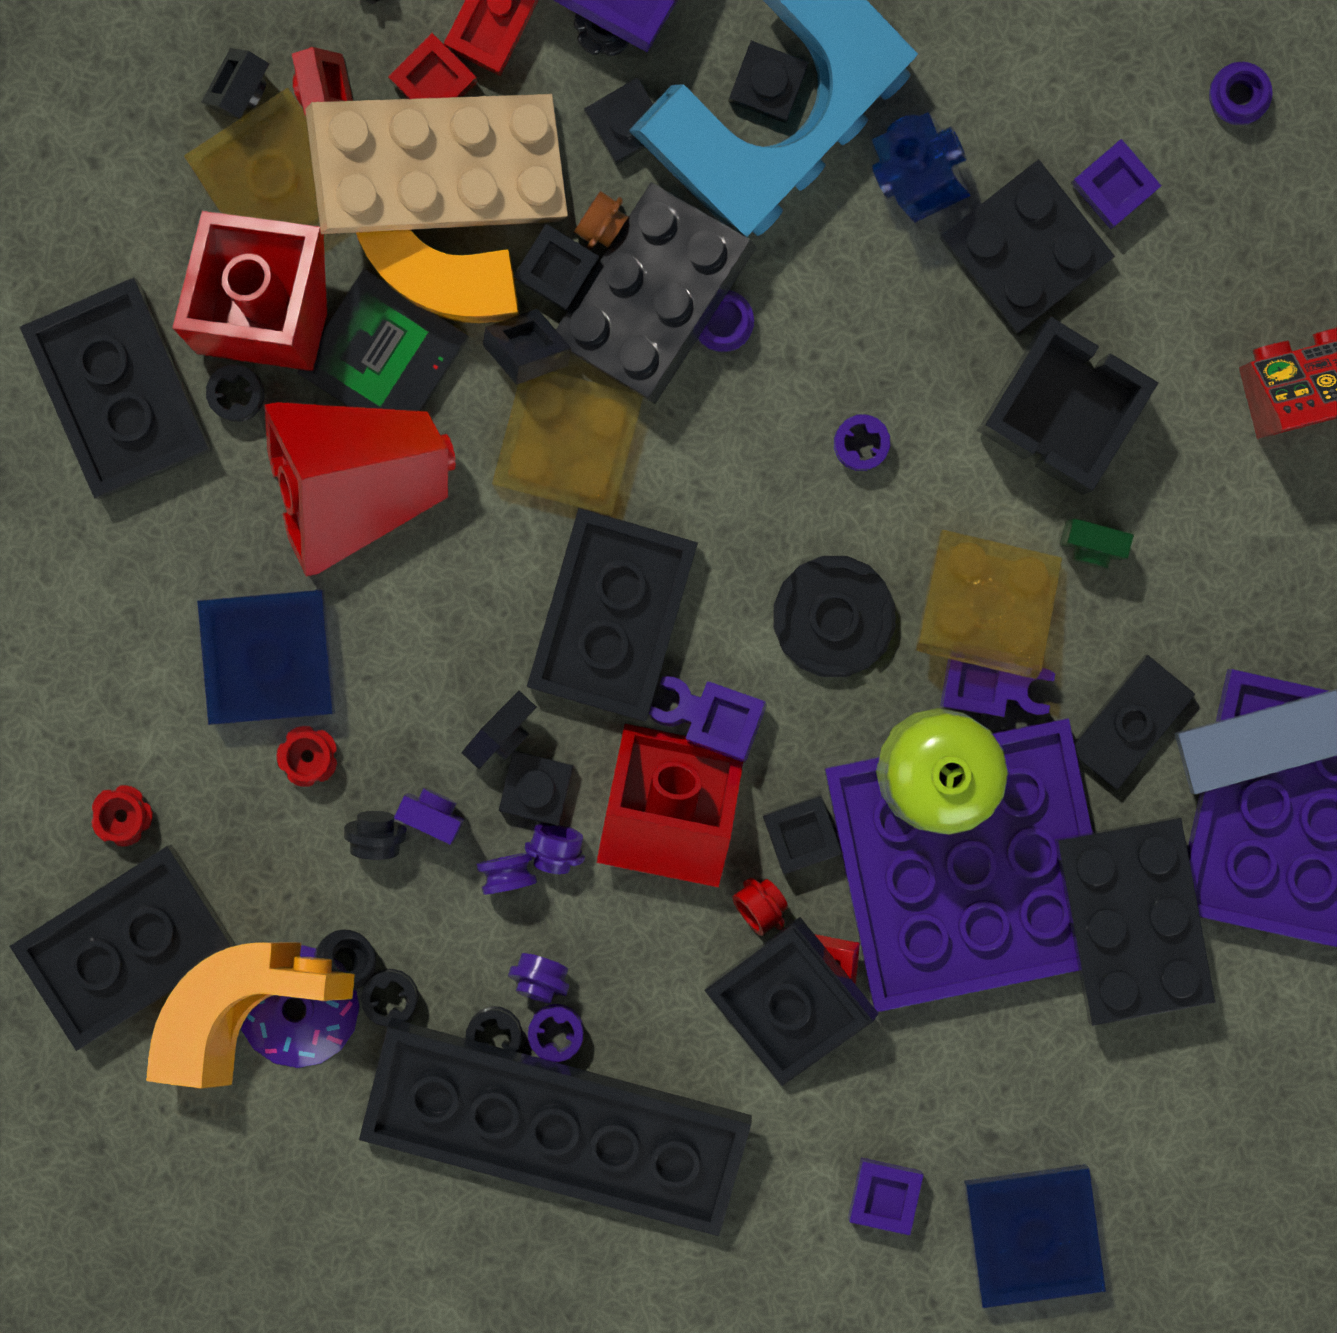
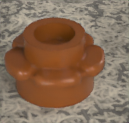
[574,190,628,250]

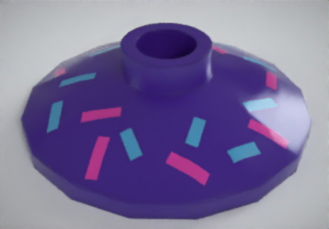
[241,945,360,1068]

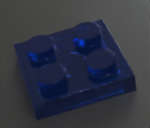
[197,590,335,725]
[964,1164,1106,1308]

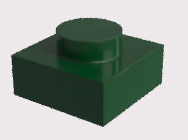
[1059,518,1134,569]

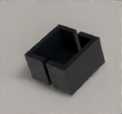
[977,317,1159,495]

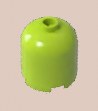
[876,708,1008,835]

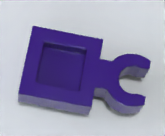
[940,645,1055,717]
[649,676,767,763]

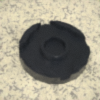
[773,556,895,677]

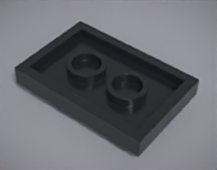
[556,182,757,404]
[20,277,212,500]
[527,508,698,722]
[1055,816,1216,1026]
[9,845,236,1051]

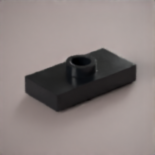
[1074,655,1195,790]

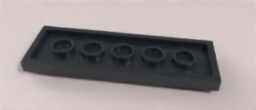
[359,1018,752,1236]

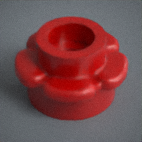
[276,726,337,787]
[91,785,153,847]
[732,878,788,936]

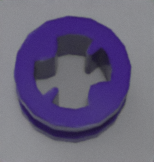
[834,414,890,471]
[476,852,537,895]
[528,1004,584,1062]

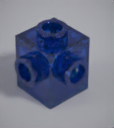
[872,112,971,223]

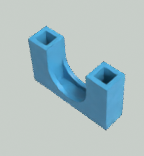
[629,0,918,237]

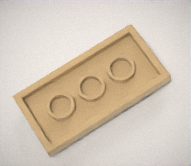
[305,94,568,234]

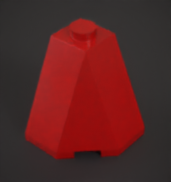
[265,402,456,577]

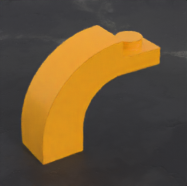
[356,230,520,323]
[146,942,355,1089]

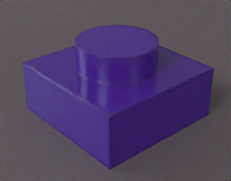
[1071,139,1162,230]
[394,788,464,845]
[848,1157,923,1235]

